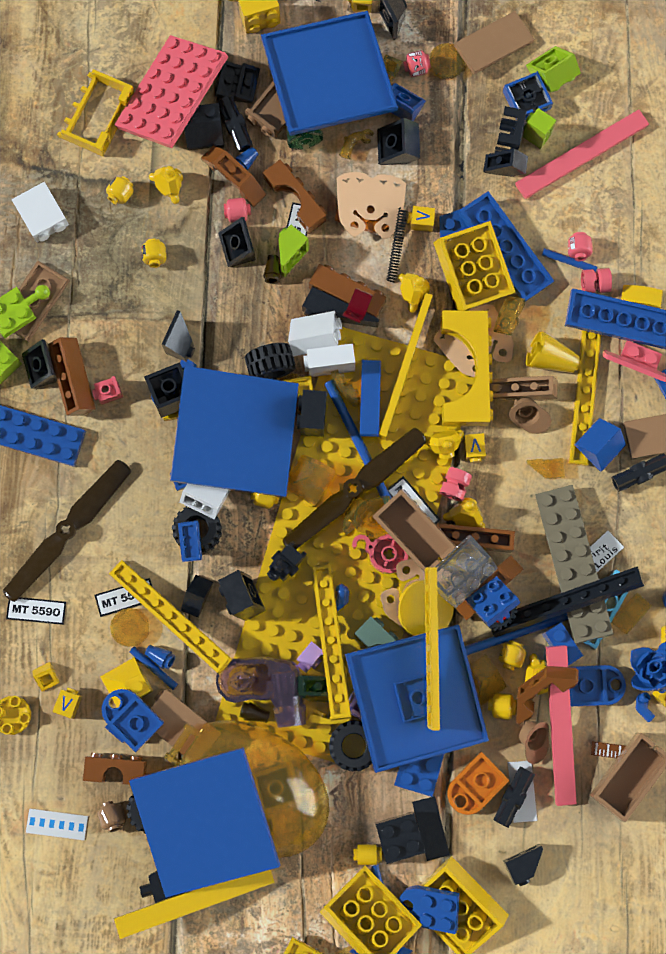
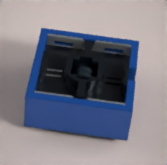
[503,71,553,120]

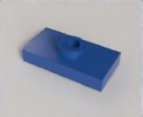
[178,521,203,562]

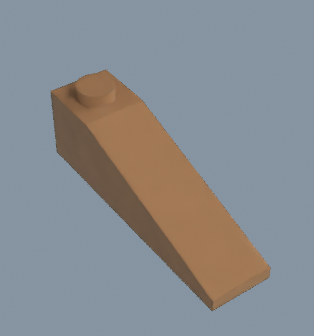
[489,376,558,400]

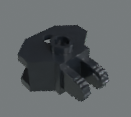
[267,541,307,582]

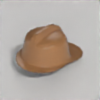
[509,398,551,434]
[519,720,549,764]

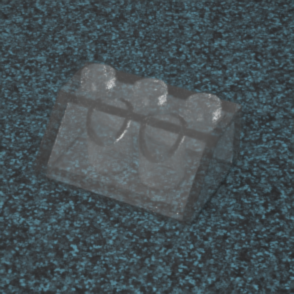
[436,535,498,608]

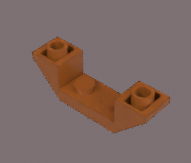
[201,145,266,208]
[454,555,523,621]
[516,666,579,724]

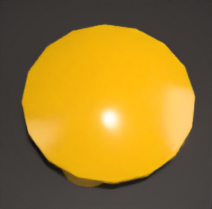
[0,696,31,735]

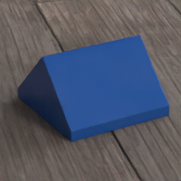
[391,83,426,121]
[574,418,626,472]

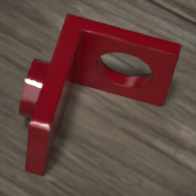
[342,288,373,323]

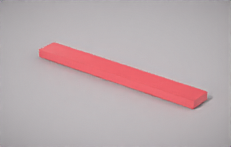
[515,109,649,199]
[546,645,577,806]

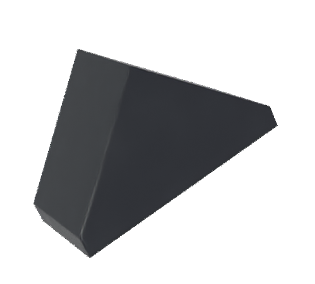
[181,575,214,618]

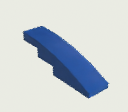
[360,360,381,437]

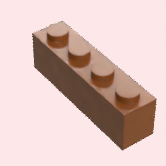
[309,264,386,318]
[48,337,96,416]
[437,523,515,553]

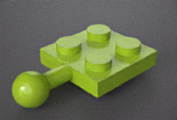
[0,285,50,338]

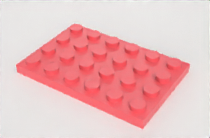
[114,35,228,148]

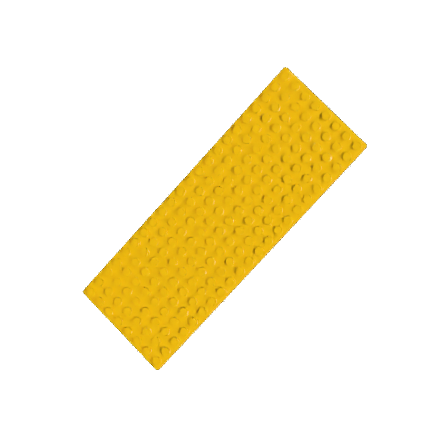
[214,327,475,770]

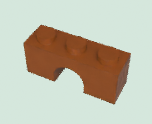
[83,753,147,785]

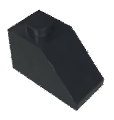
[483,148,528,177]
[503,844,543,886]

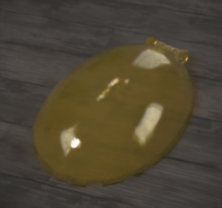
[164,720,330,858]

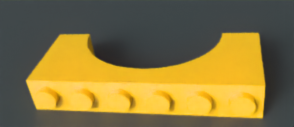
[441,310,493,426]

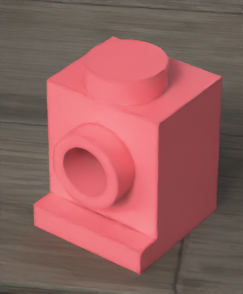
[92,376,123,405]

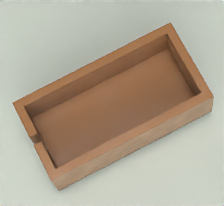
[373,489,456,572]
[589,733,666,822]

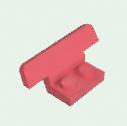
[602,341,666,382]

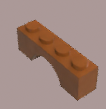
[263,159,327,234]

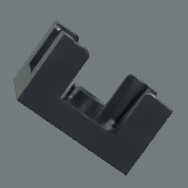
[494,106,527,153]

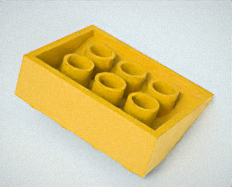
[433,221,515,311]
[406,856,509,954]
[320,865,422,954]

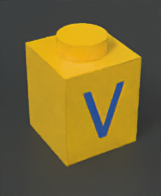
[407,206,435,232]
[463,433,486,463]
[52,687,83,719]

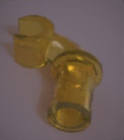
[339,129,374,159]

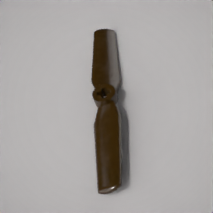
[283,428,427,549]
[3,460,131,602]

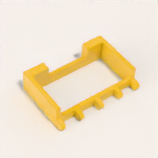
[57,69,134,157]

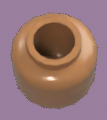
[97,801,126,833]

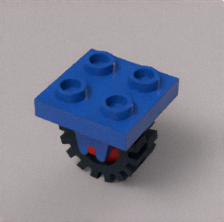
[465,576,520,631]

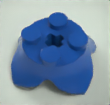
[630,642,666,693]

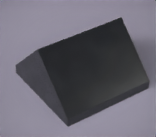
[218,217,256,267]
[22,339,58,389]

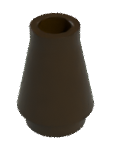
[263,255,282,284]
[239,701,270,723]

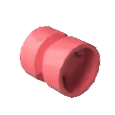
[581,268,612,293]
[439,467,472,502]

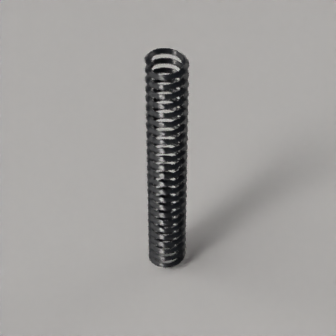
[386,207,408,283]

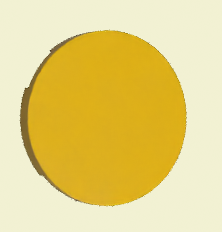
[398,580,454,636]

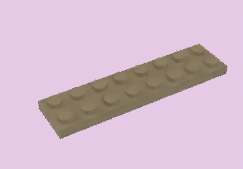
[535,485,614,644]

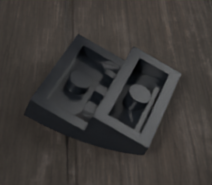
[215,61,260,103]

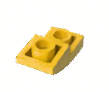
[621,285,663,309]
[308,711,350,724]

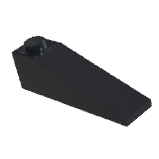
[302,287,380,328]

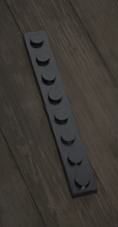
[492,566,644,638]

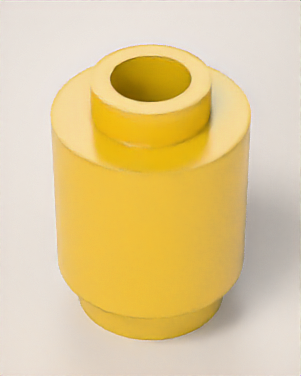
[353,844,382,865]

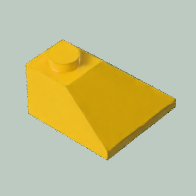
[100,657,153,707]

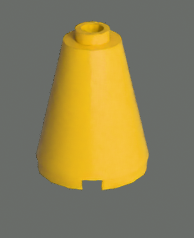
[526,331,581,373]

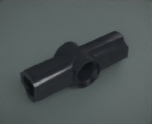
[218,96,253,152]
[611,454,666,492]
[493,766,535,828]

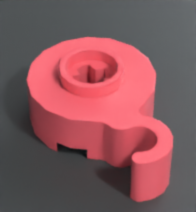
[352,534,408,575]

